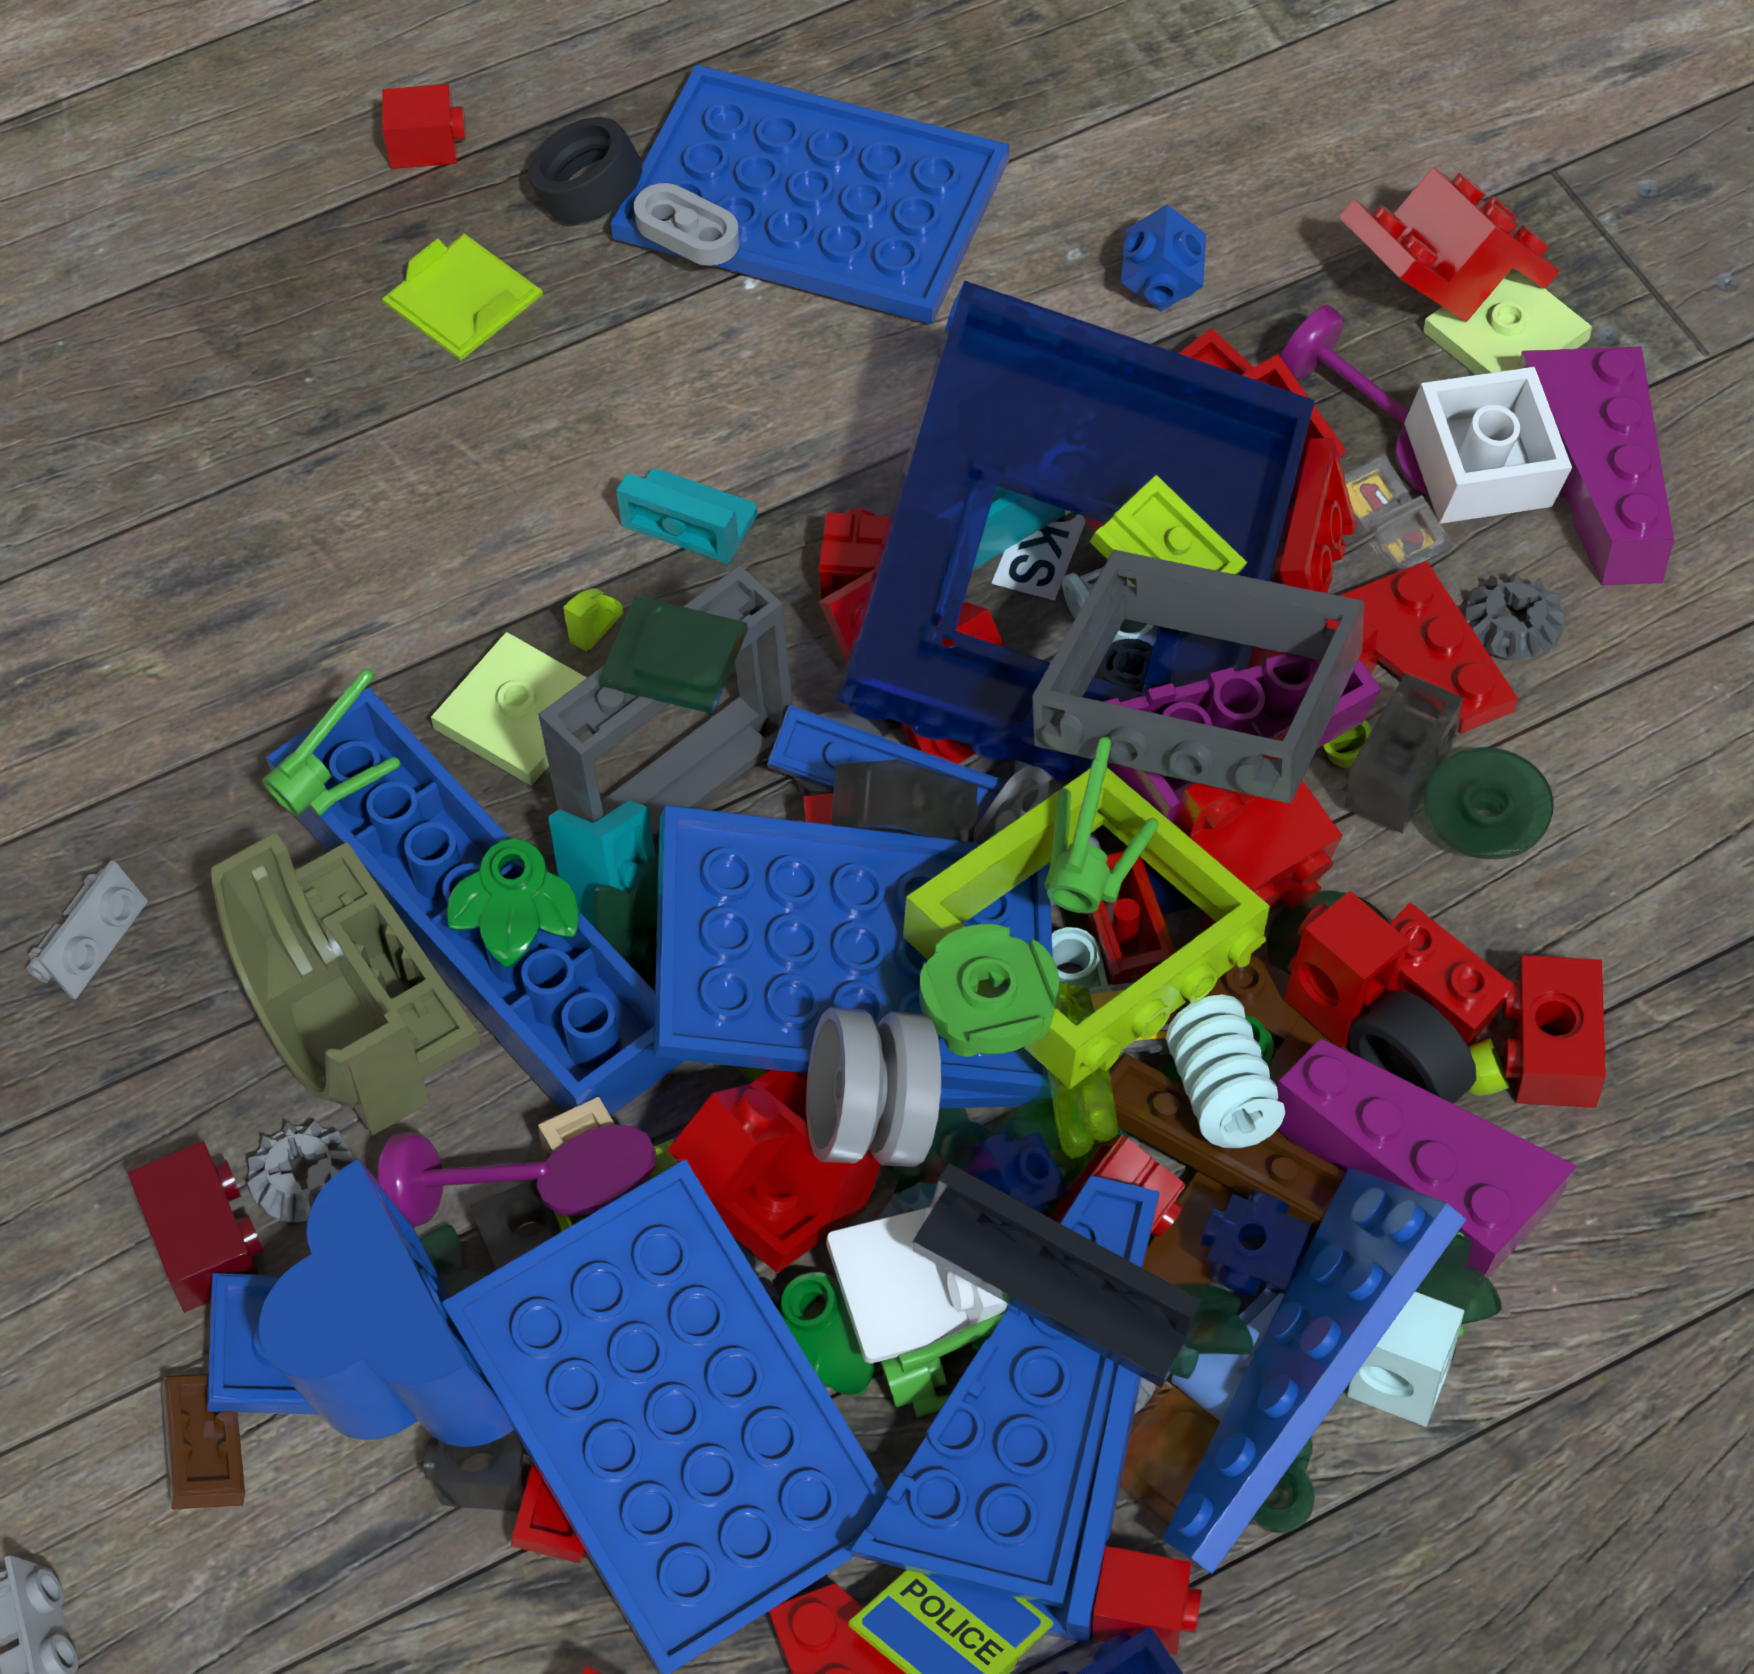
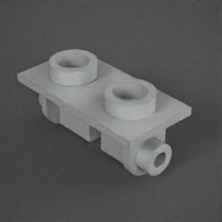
[26,860,148,1000]
[0,1555,78,1674]

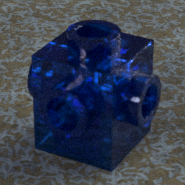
[961,1131,1069,1218]
[1200,1191,1311,1297]

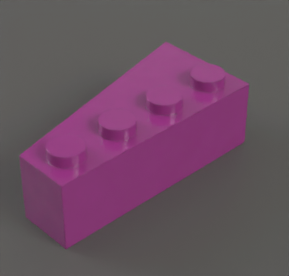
[1518,347,1674,585]
[1103,653,1381,822]
[1277,1039,1577,1291]

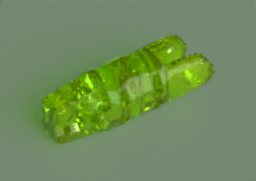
[1047,982,1118,1159]

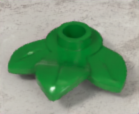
[447,839,579,968]
[779,1272,874,1396]

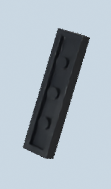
[913,1163,1202,1388]

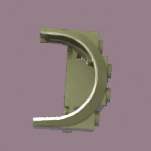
[211,832,481,1136]

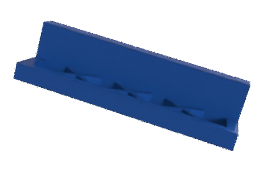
[1027,1364,1142,1644]

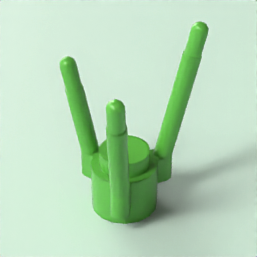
[262,669,400,817]
[1044,737,1159,914]
[880,1310,1015,1418]

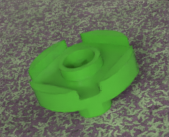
[919,924,1059,1057]

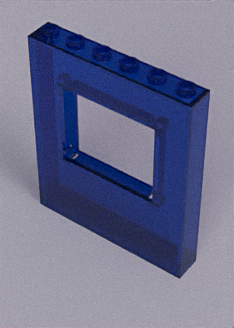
[835,280,1315,780]

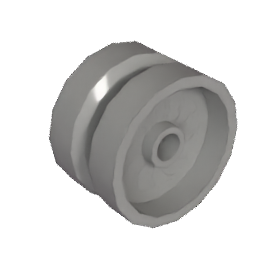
[806,1007,941,1167]

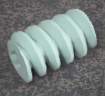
[1166,994,1285,1148]

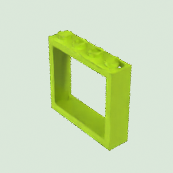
[903,768,1270,1089]

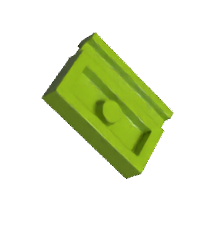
[1089,475,1247,586]

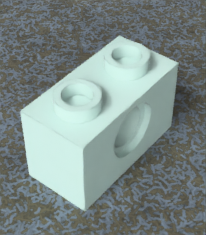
[1347,1292,1465,1427]

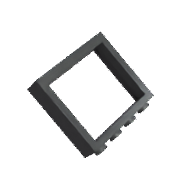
[1033,550,1364,804]
[538,565,793,842]

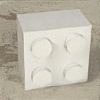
[1404,367,1572,524]

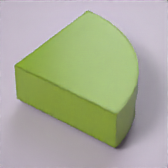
[563,588,623,652]

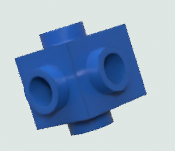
[1121,204,1206,311]

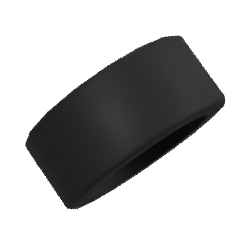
[528,117,642,224]
[1348,990,1477,1104]

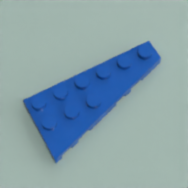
[1162,1167,1467,1574]
[851,1175,1160,1609]

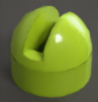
[1323,719,1375,770]
[1467,1038,1509,1096]

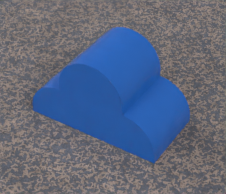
[258,1159,513,1447]

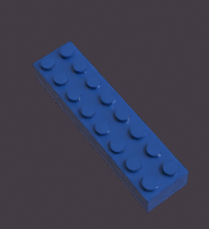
[266,688,685,1116]

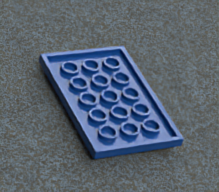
[611,64,1009,324]
[654,805,1057,1099]
[441,1159,888,1674]

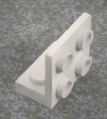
[826,1186,1008,1364]

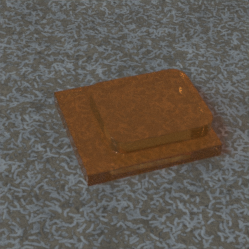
[1120,1387,1221,1525]

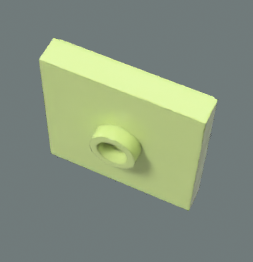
[1424,268,1592,375]
[431,632,587,786]

